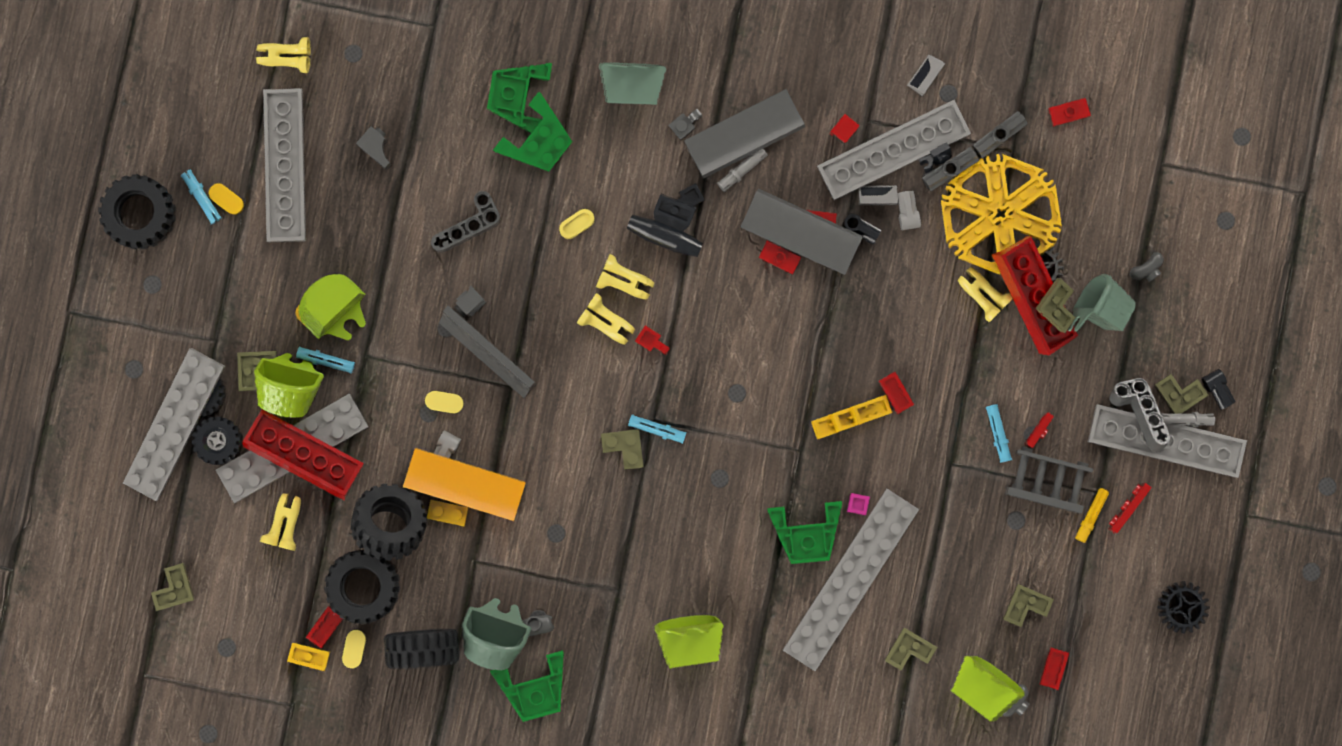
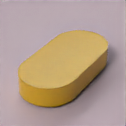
[209,184,244,215]

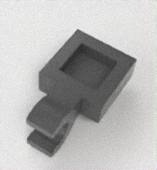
[669,109,702,140]

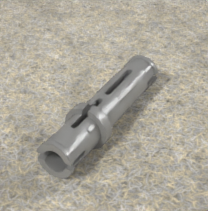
[717,149,768,192]
[1161,412,1215,427]

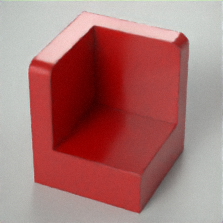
[830,114,860,143]

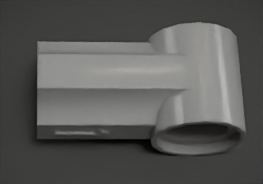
[897,191,921,230]
[434,430,461,458]

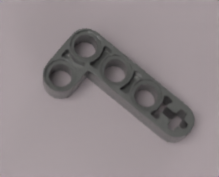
[431,191,501,253]
[1109,378,1170,453]

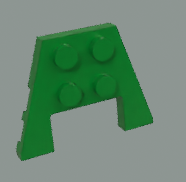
[487,63,552,133]
[493,91,573,171]
[767,501,842,564]
[490,650,564,722]

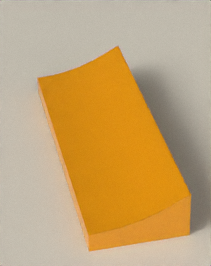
[403,448,526,521]

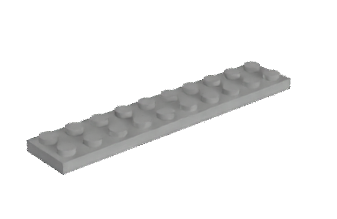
[783,488,919,671]

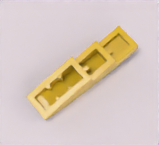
[811,395,892,440]

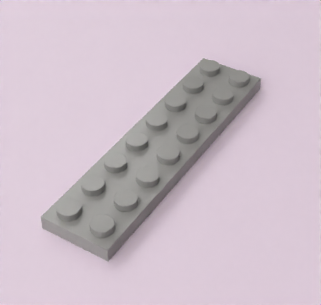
[263,88,306,242]
[817,100,971,201]
[123,348,225,501]
[216,394,369,503]
[1087,404,1247,478]

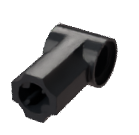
[843,214,882,245]
[1201,369,1236,410]

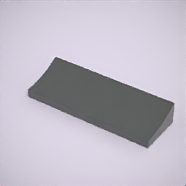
[684,89,805,179]
[741,188,863,275]
[439,306,537,398]

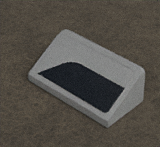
[907,55,945,96]
[859,186,898,205]

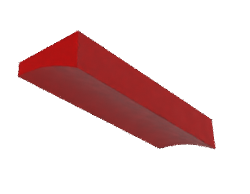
[992,236,1078,355]
[242,409,364,501]

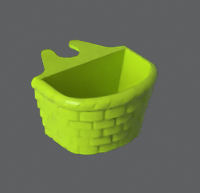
[298,274,366,340]
[254,353,324,418]
[654,615,723,668]
[951,656,1025,722]

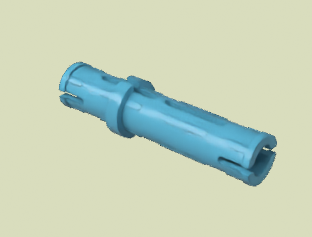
[181,170,222,224]
[296,346,355,374]
[986,404,1012,463]
[628,414,687,444]

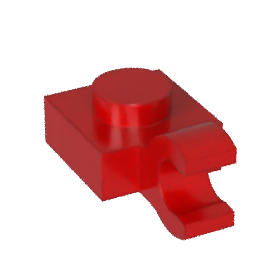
[635,325,670,355]

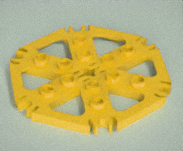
[941,154,1062,275]

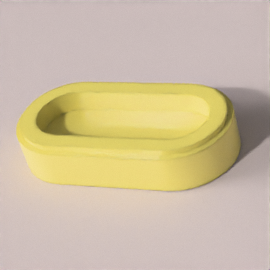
[559,209,594,239]
[425,391,464,414]
[342,630,366,668]

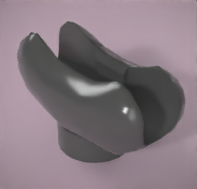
[1130,252,1164,282]
[522,615,555,637]
[1003,684,1030,717]

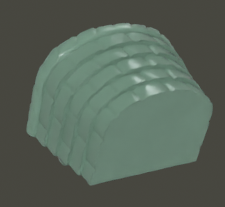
[599,63,666,105]
[1068,274,1135,332]
[462,598,531,670]

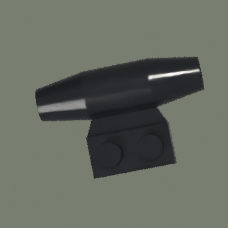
[627,193,703,257]

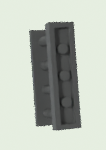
[1005,447,1093,514]

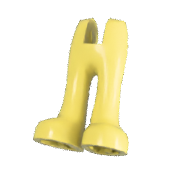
[256,37,311,73]
[596,254,654,300]
[958,267,1013,322]
[577,293,635,345]
[260,493,301,551]

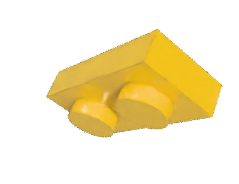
[427,500,469,527]
[287,642,330,671]

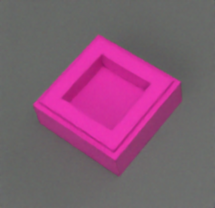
[847,493,870,516]

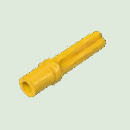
[1075,488,1109,543]

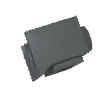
[454,285,486,318]

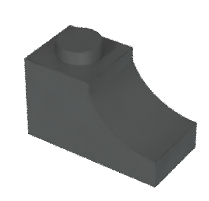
[356,126,391,170]

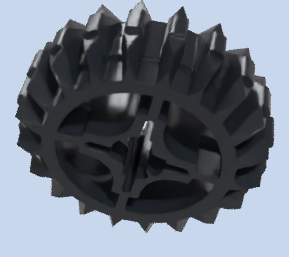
[1157,581,1210,634]

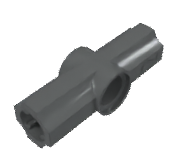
[972,111,1028,159]
[922,147,979,192]

